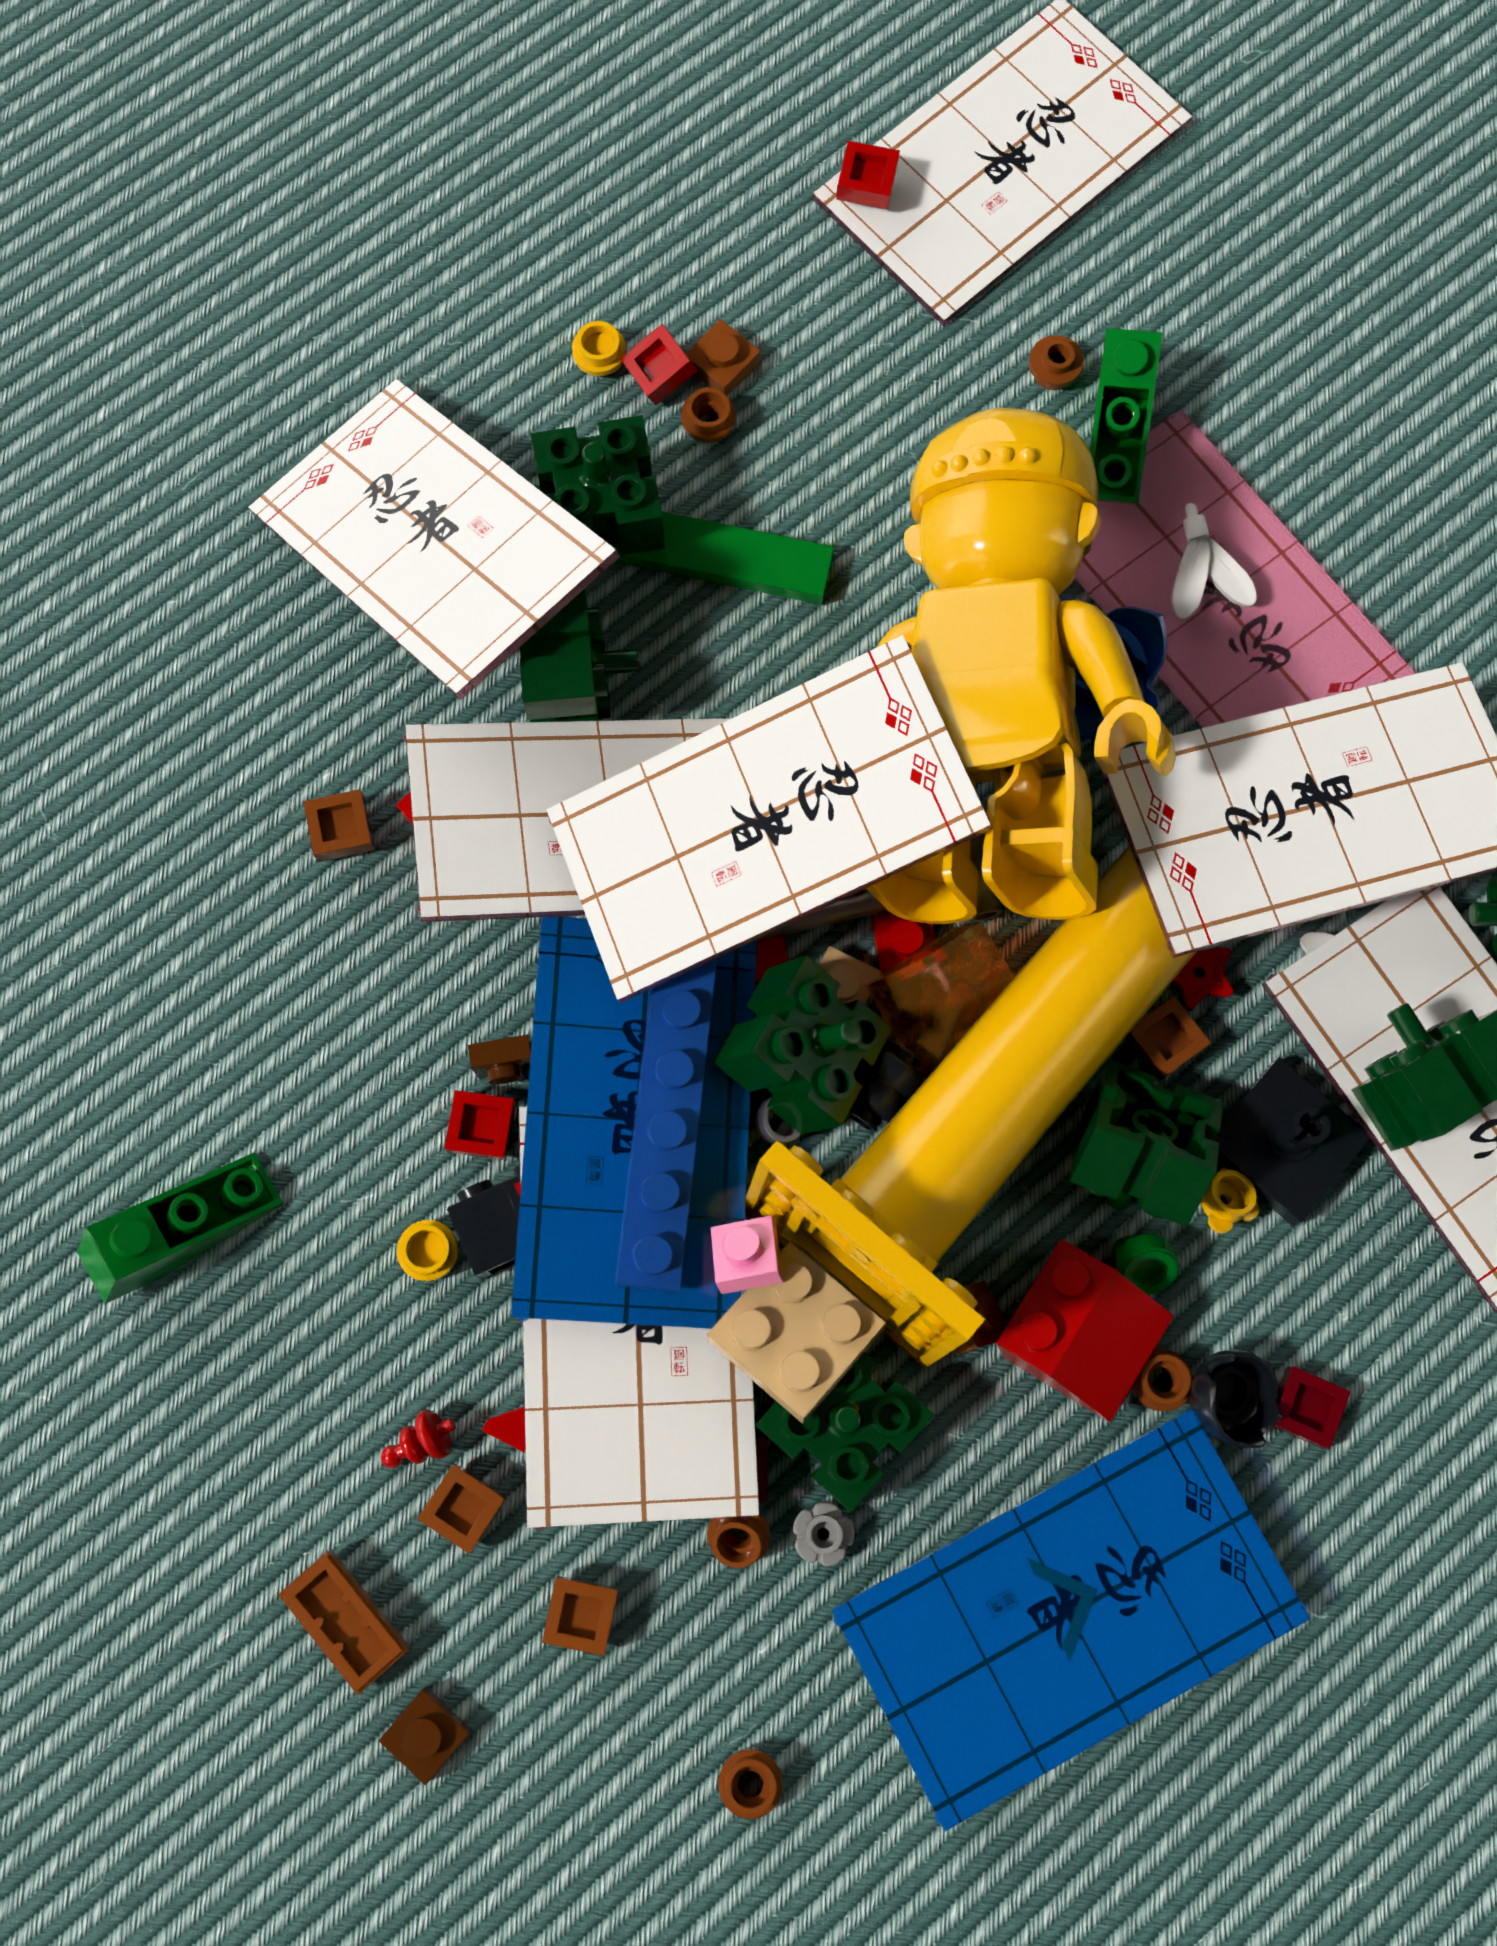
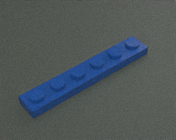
[614,953,718,1293]

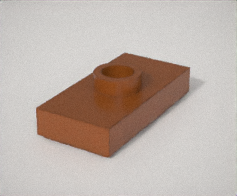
[278,1550,411,1695]

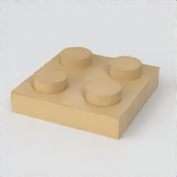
[706,1242,886,1424]

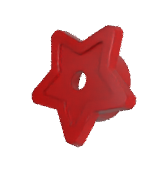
[1171,947,1233,1011]

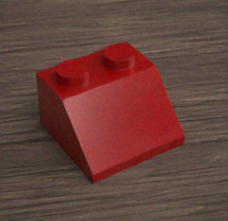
[996,1239,1174,1423]

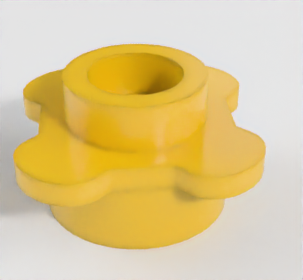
[1200,1167,1259,1234]

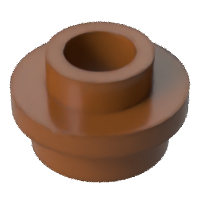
[1029,335,1084,390]
[681,387,736,443]
[1132,1349,1193,1411]
[707,1512,770,1568]
[718,1749,783,1819]

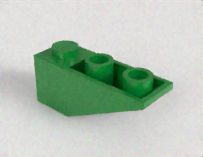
[1090,328,1163,504]
[77,1152,283,1304]

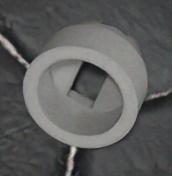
[752,1097,801,1144]

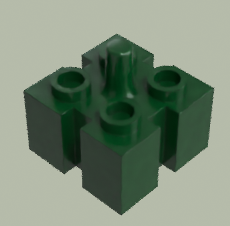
[530,415,665,556]
[518,586,640,722]
[713,955,892,1134]
[1351,1003,1497,1151]
[1070,1059,1223,1227]
[755,1352,934,1512]

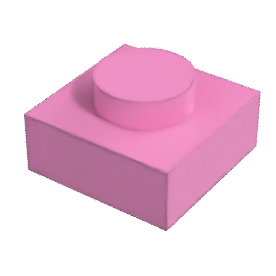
[710,1215,783,1294]

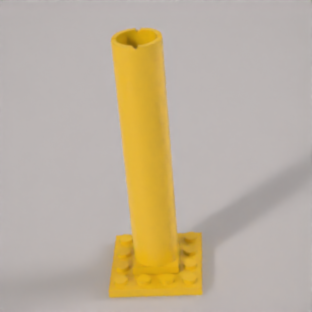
[744,842,1200,1369]

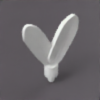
[1171,503,1257,621]

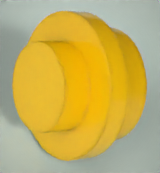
[572,321,626,376]
[397,1220,459,1281]

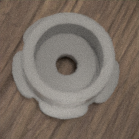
[793,1502,854,1566]

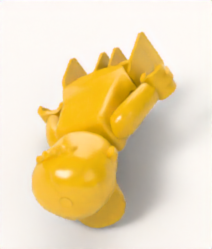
[863,408,1176,924]

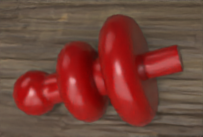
[380,1409,456,1469]

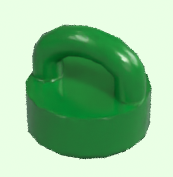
[1113,1234,1180,1295]

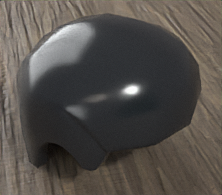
[1189,1349,1282,1449]

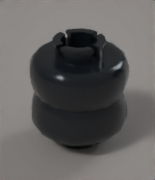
[848,1043,926,1133]

